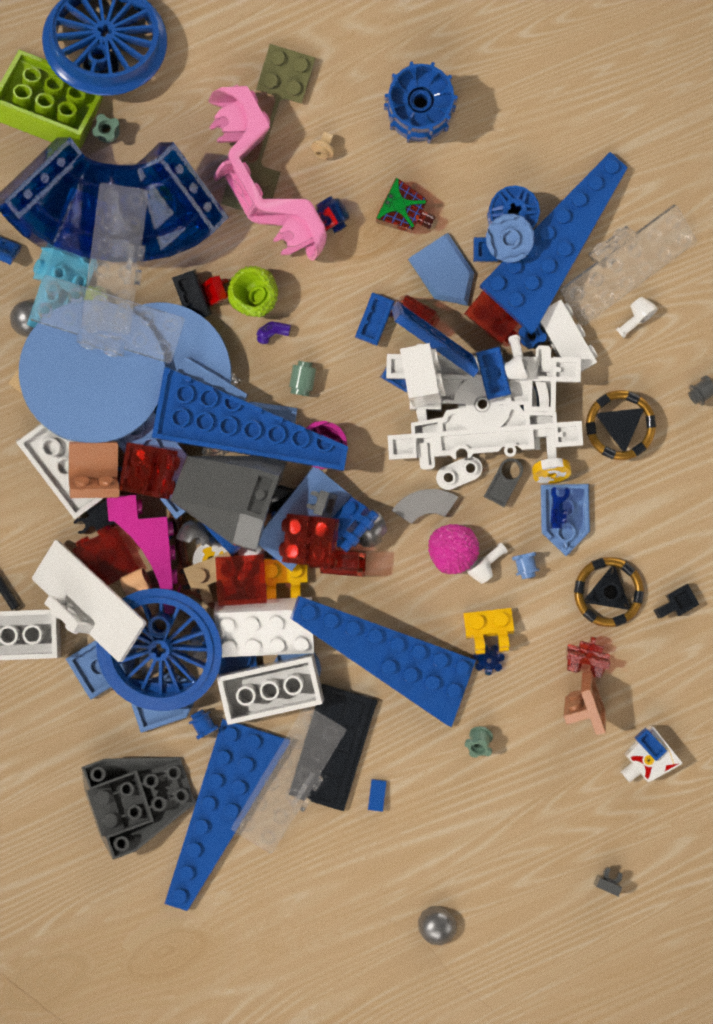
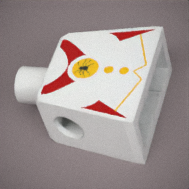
[621,725,682,783]

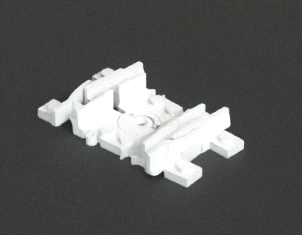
[386,344,583,471]

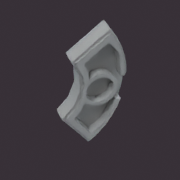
[392,489,458,524]

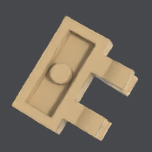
[183,552,237,605]

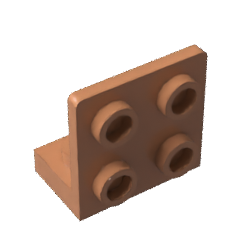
[68,441,120,498]

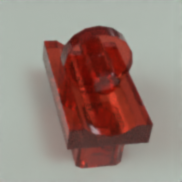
[566,636,611,678]

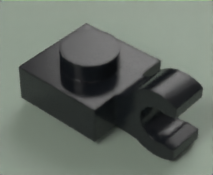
[653,584,700,619]

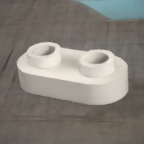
[436,456,482,490]

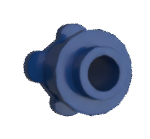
[518,323,547,349]
[188,709,219,740]

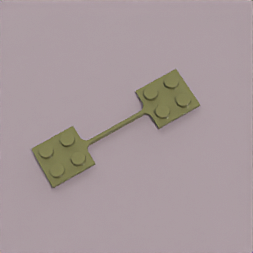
[221,44,316,211]

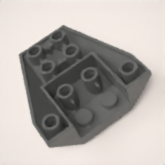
[171,456,287,552]
[81,757,195,860]

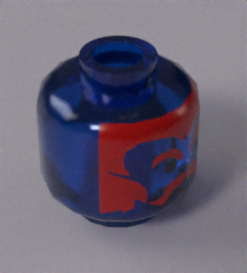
[316,196,350,233]

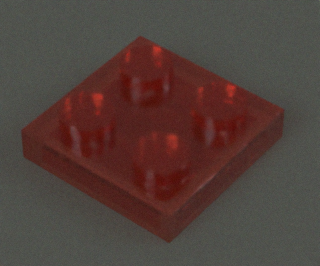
[215,554,267,607]

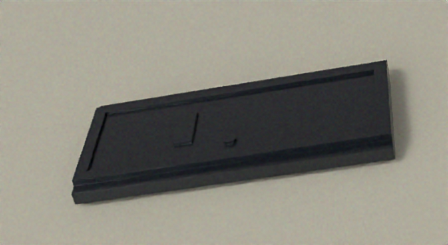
[288,684,377,811]

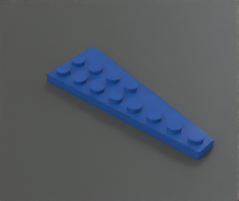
[290,596,476,727]
[164,719,290,911]

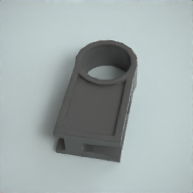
[484,458,523,508]

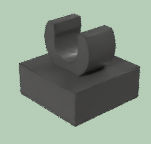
[306,490,338,519]
[594,867,622,897]

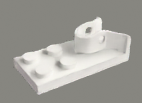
[16,424,103,519]

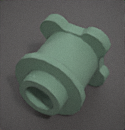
[92,114,120,143]
[465,726,493,758]

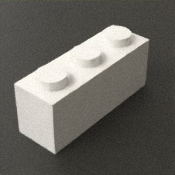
[540,300,598,372]

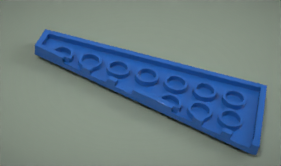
[480,152,628,335]
[152,367,348,471]

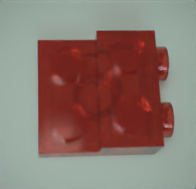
[464,291,519,346]
[119,442,180,499]
[279,513,339,568]
[72,525,139,586]

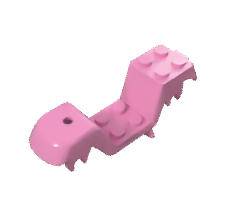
[208,85,327,261]

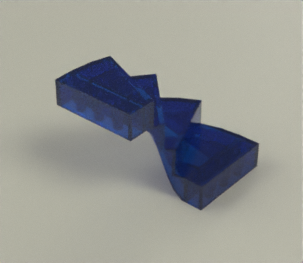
[0,137,229,262]

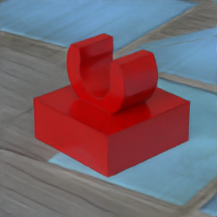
[201,275,229,306]

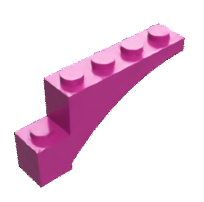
[107,495,178,614]

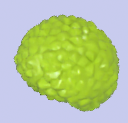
[228,266,278,317]

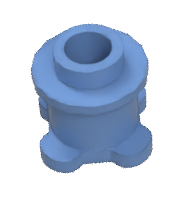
[512,552,540,579]

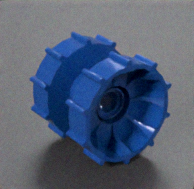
[384,61,458,144]

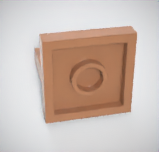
[564,670,606,735]

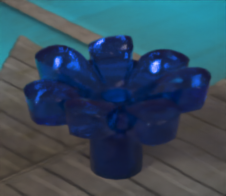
[473,644,505,676]

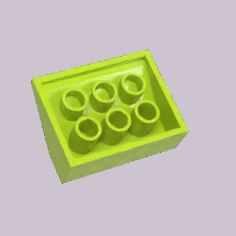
[0,50,103,153]

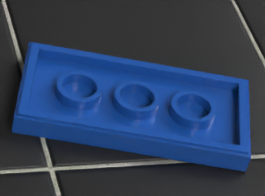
[391,302,479,377]

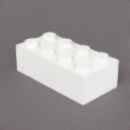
[400,343,446,408]
[214,597,314,657]
[0,609,61,660]
[217,653,324,725]

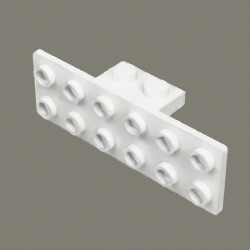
[32,540,146,662]

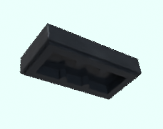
[172,269,212,317]

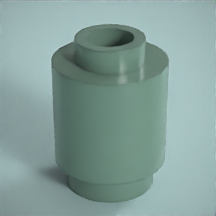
[289,361,316,397]

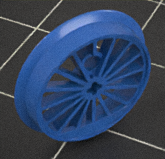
[42,0,167,96]
[96,588,222,711]

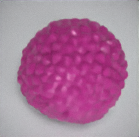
[428,524,480,574]

